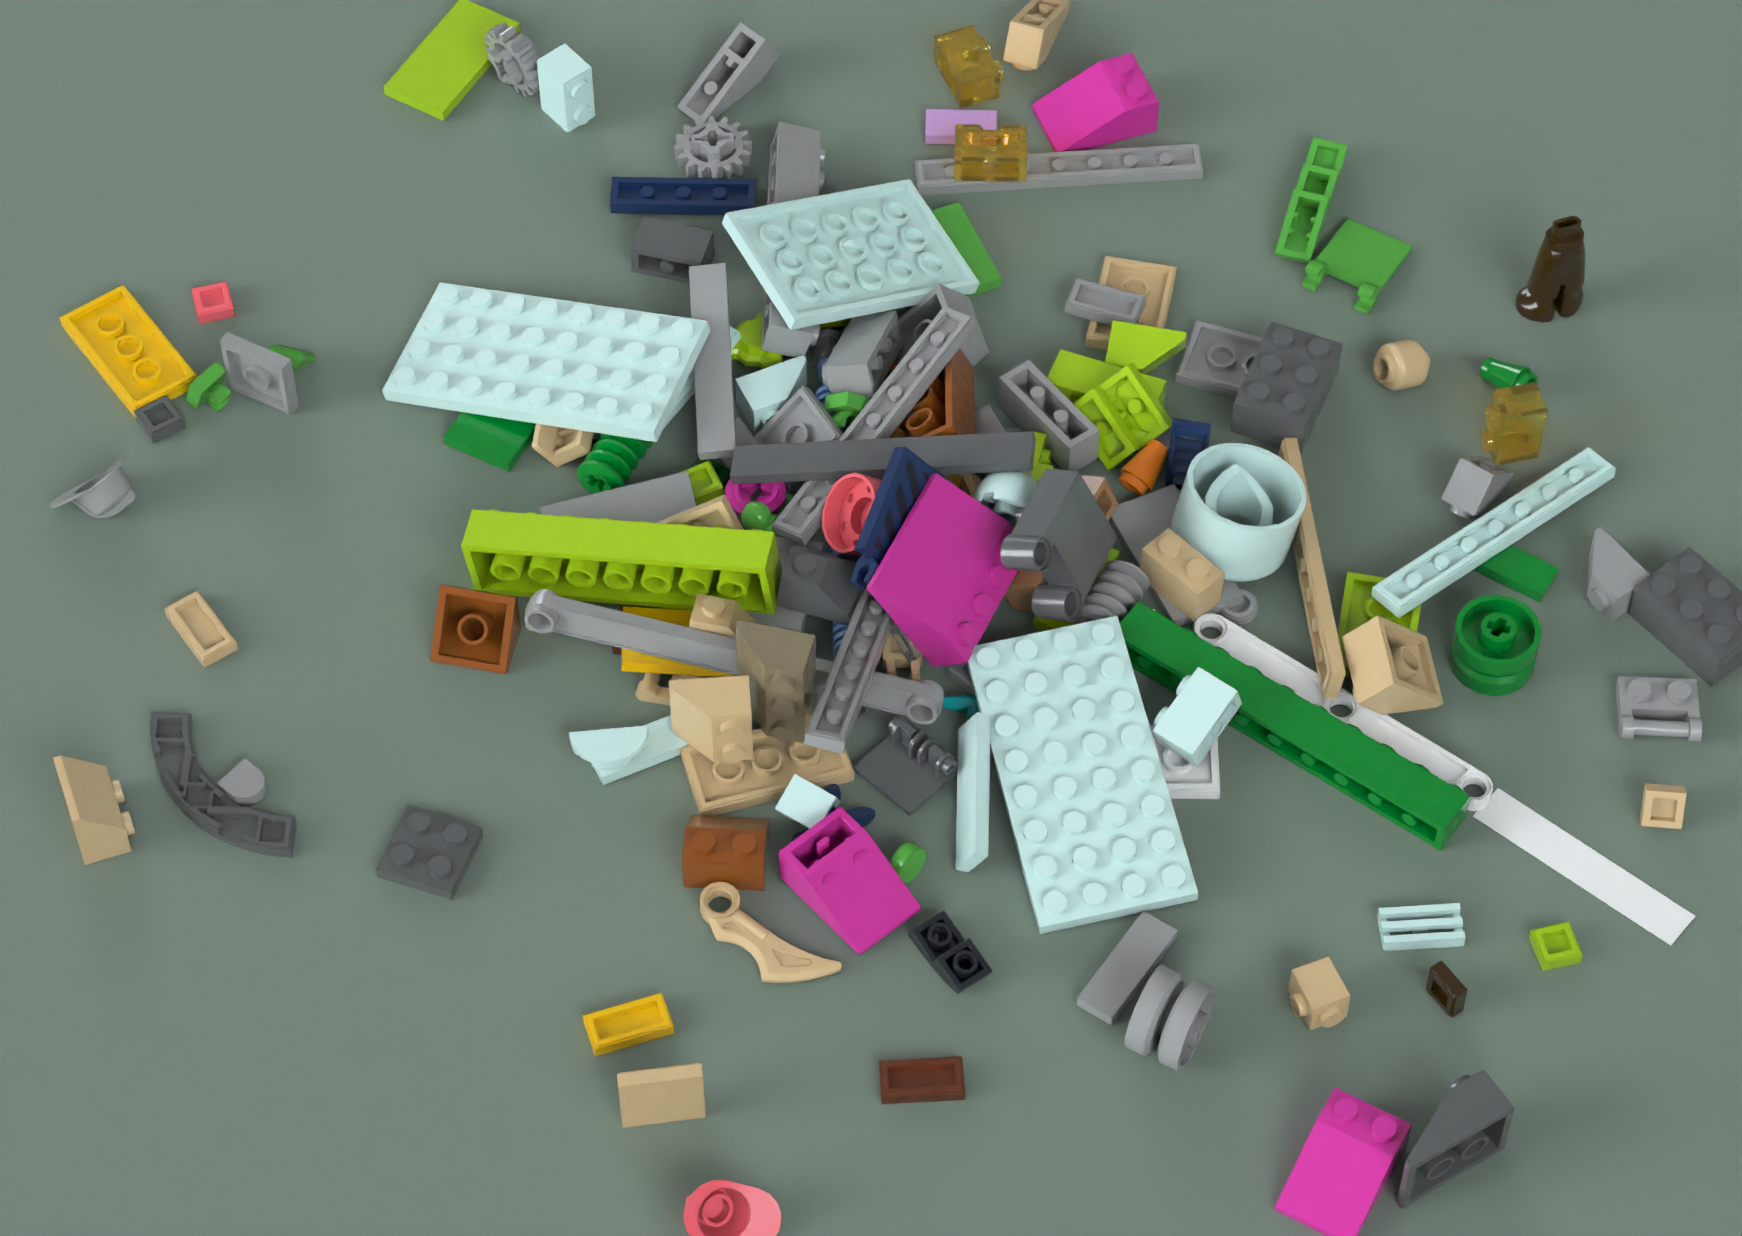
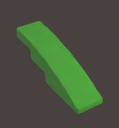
[1275,137,1348,263]

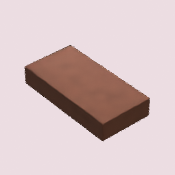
[879,1056,965,1104]

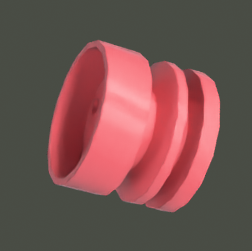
[822,473,882,557]

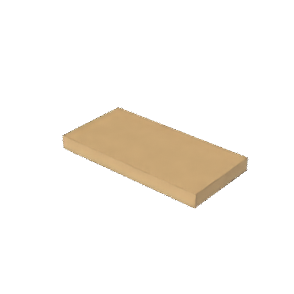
[680,728,854,816]

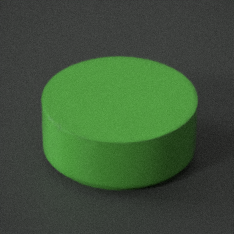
[889,842,926,884]

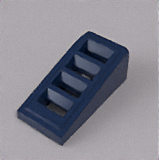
[1165,418,1211,490]

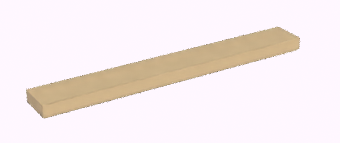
[1278,438,1346,698]

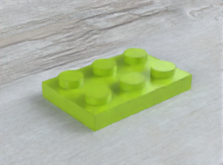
[1337,572,1421,677]

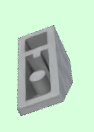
[677,22,780,123]

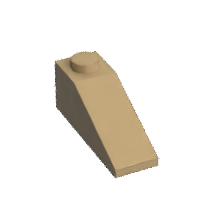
[1003,0,1071,71]

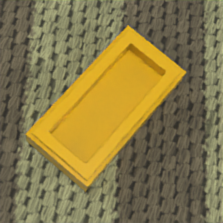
[582,992,674,1057]

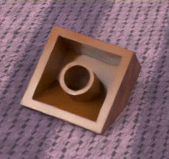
[682,815,770,891]

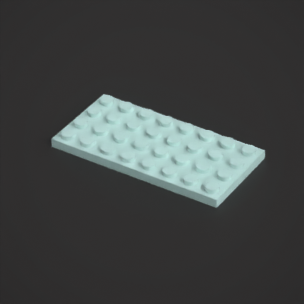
[382,282,710,442]
[967,616,1198,934]

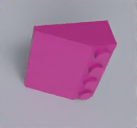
[866,473,1018,667]

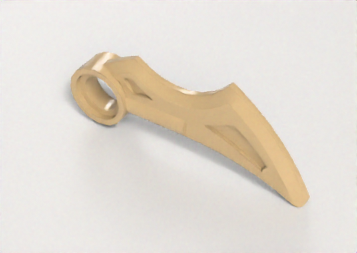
[700,882,842,983]

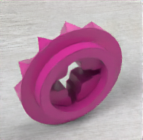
[725,479,786,515]

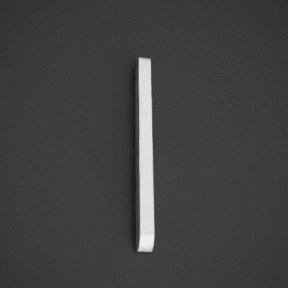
[1194,613,1493,811]

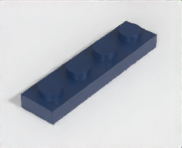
[610,177,757,215]

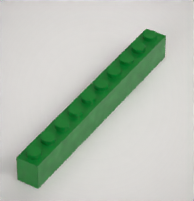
[1120,602,1471,851]

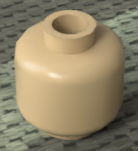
[1373,339,1430,391]

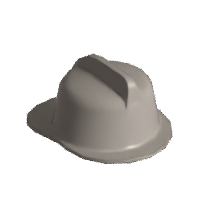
[49,457,136,518]

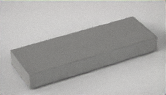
[1077,911,1178,1025]

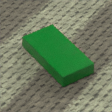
[1473,545,1560,602]

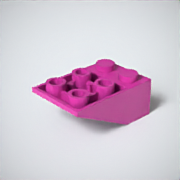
[779,806,921,956]

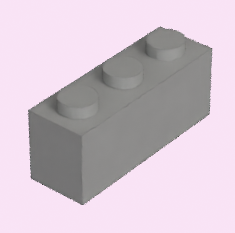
[822,311,903,397]
[998,360,1100,471]

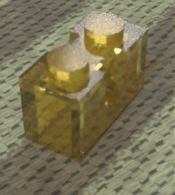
[934,25,1004,109]
[954,124,1027,182]
[1481,382,1548,465]

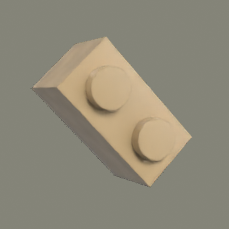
[1140,528,1225,622]

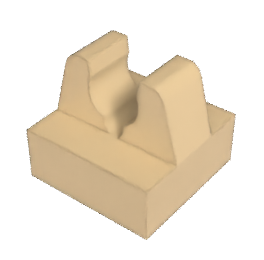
[1640,783,1687,829]

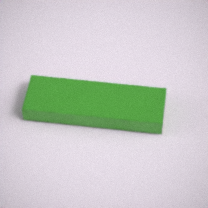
[931,202,1002,297]

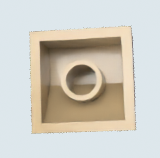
[1342,615,1444,715]
[668,675,753,763]
[53,755,135,865]

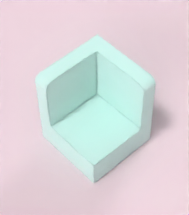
[775,774,841,829]

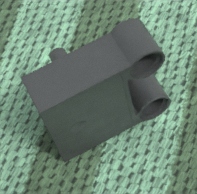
[1000,469,1117,622]

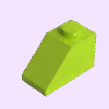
[1105,320,1187,374]

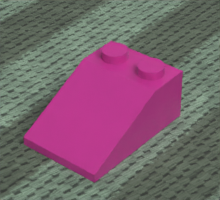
[1032,53,1159,152]
[1275,1088,1412,1236]

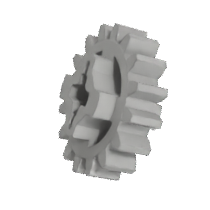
[484,22,540,97]
[674,116,752,179]

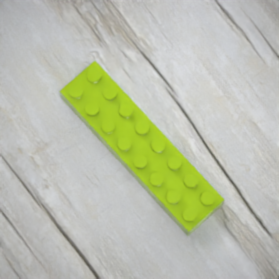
[461,509,782,615]

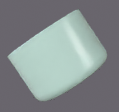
[1171,443,1307,582]

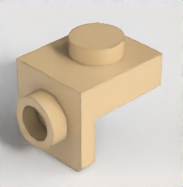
[532,424,594,467]

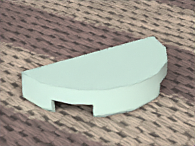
[569,725,649,769]

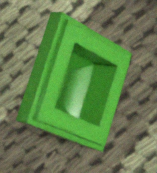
[268,344,316,373]

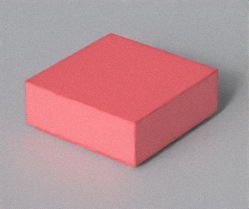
[191,281,235,324]

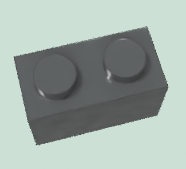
[631,216,715,284]

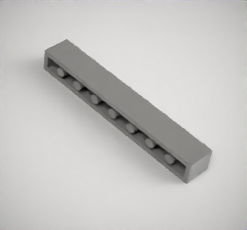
[761,122,826,357]

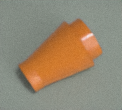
[1118,438,1169,496]

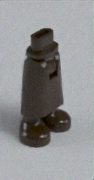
[1515,216,1585,323]

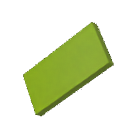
[384,0,520,121]

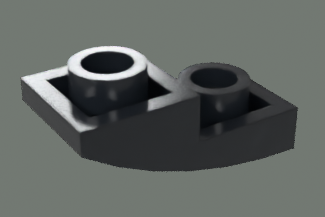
[909,911,992,994]

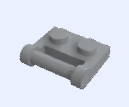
[1616,676,1702,742]

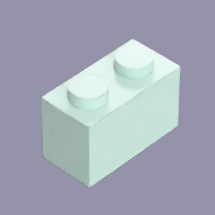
[537,43,595,133]
[1153,667,1242,767]

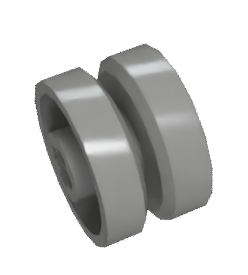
[1124,964,1217,1072]

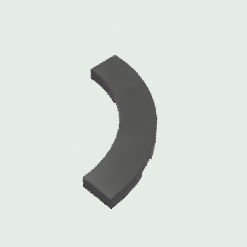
[150,712,297,858]

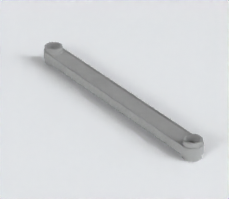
[524,589,944,725]

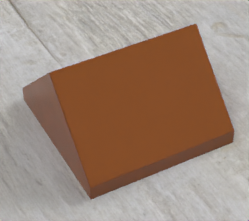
[430,584,521,674]

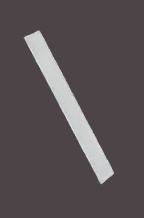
[1473,788,1695,946]

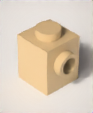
[1288,956,1351,1031]

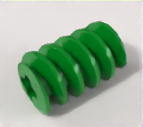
[577,434,653,494]

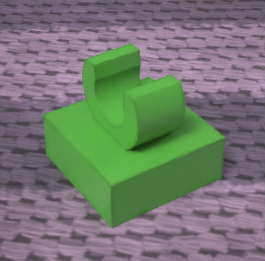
[185,361,232,412]
[824,391,870,429]

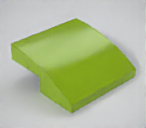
[1073,363,1173,471]

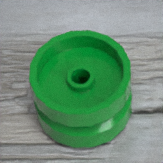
[1449,594,1542,696]

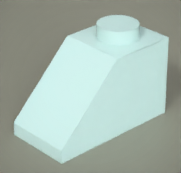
[735,355,807,434]

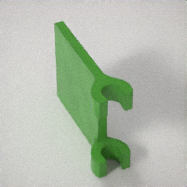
[1302,218,1413,315]

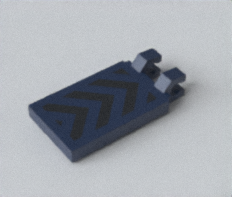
[850,446,954,603]

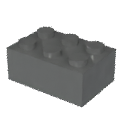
[1231,321,1342,454]
[1628,547,1742,687]

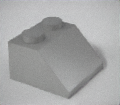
[898,284,989,366]

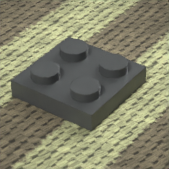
[376,805,483,900]

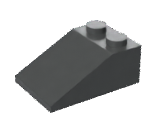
[1397,1070,1514,1208]

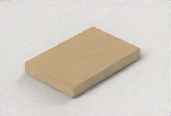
[1085,256,1177,350]

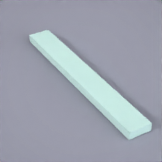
[1371,447,1616,618]

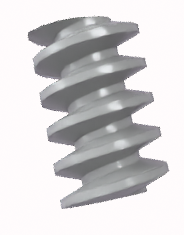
[1074,560,1150,624]

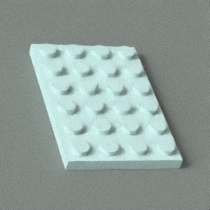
[722,179,980,330]

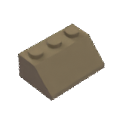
[735,620,817,744]

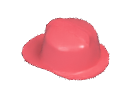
[683,1180,782,1236]

